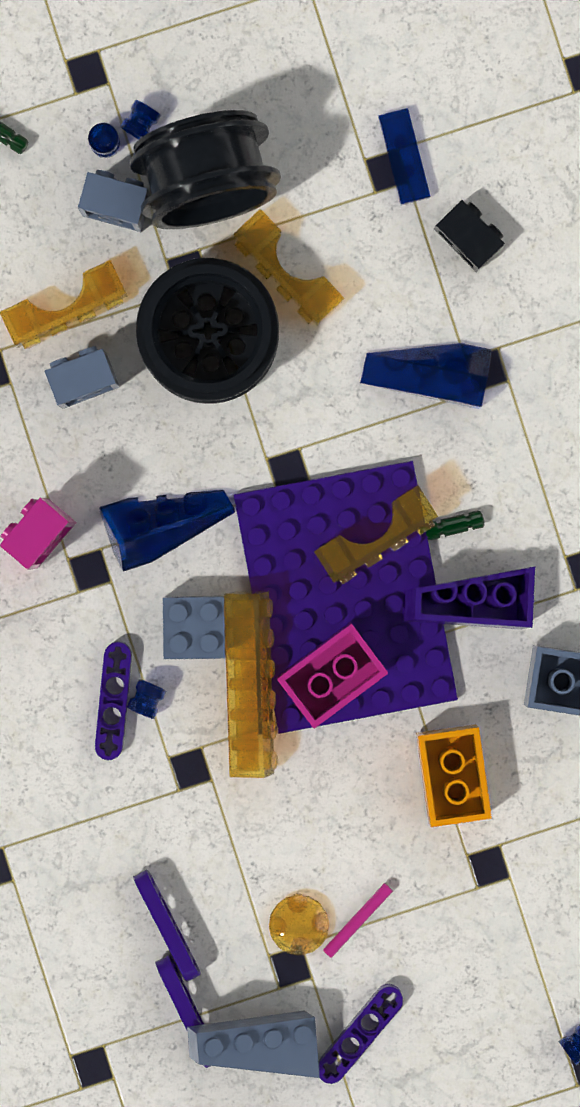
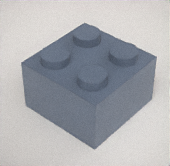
[78,169,150,232]
[44,346,120,409]
[163,596,226,659]
[524,645,580,716]

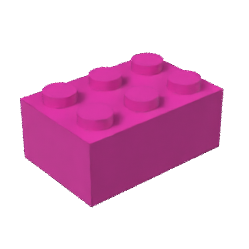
[0,497,77,570]
[277,622,388,729]

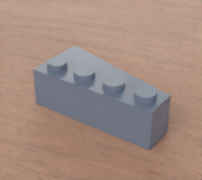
[187,1011,320,1078]

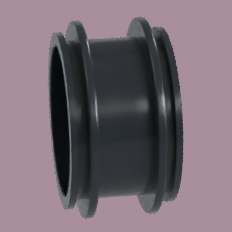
[129,110,281,229]
[136,258,279,404]

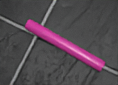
[323,883,393,958]

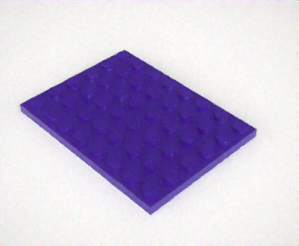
[234,461,458,734]

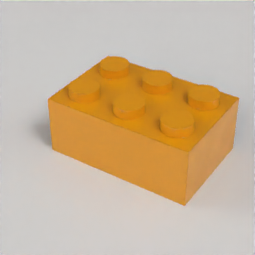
[416,724,492,827]

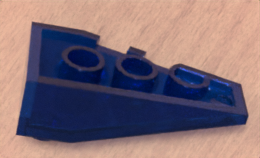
[360,343,492,409]
[99,490,235,572]

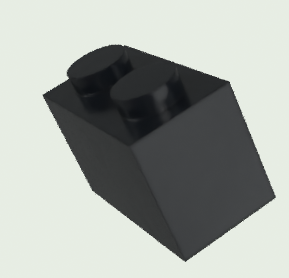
[434,200,505,272]

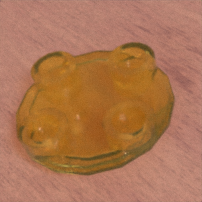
[269,893,329,955]

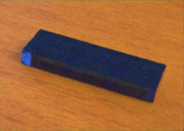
[378,108,431,206]

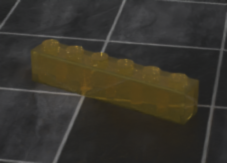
[224,591,278,778]

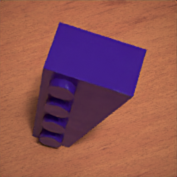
[404,567,535,629]

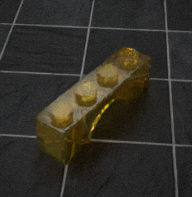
[234,209,344,326]
[0,260,128,350]
[313,485,438,584]

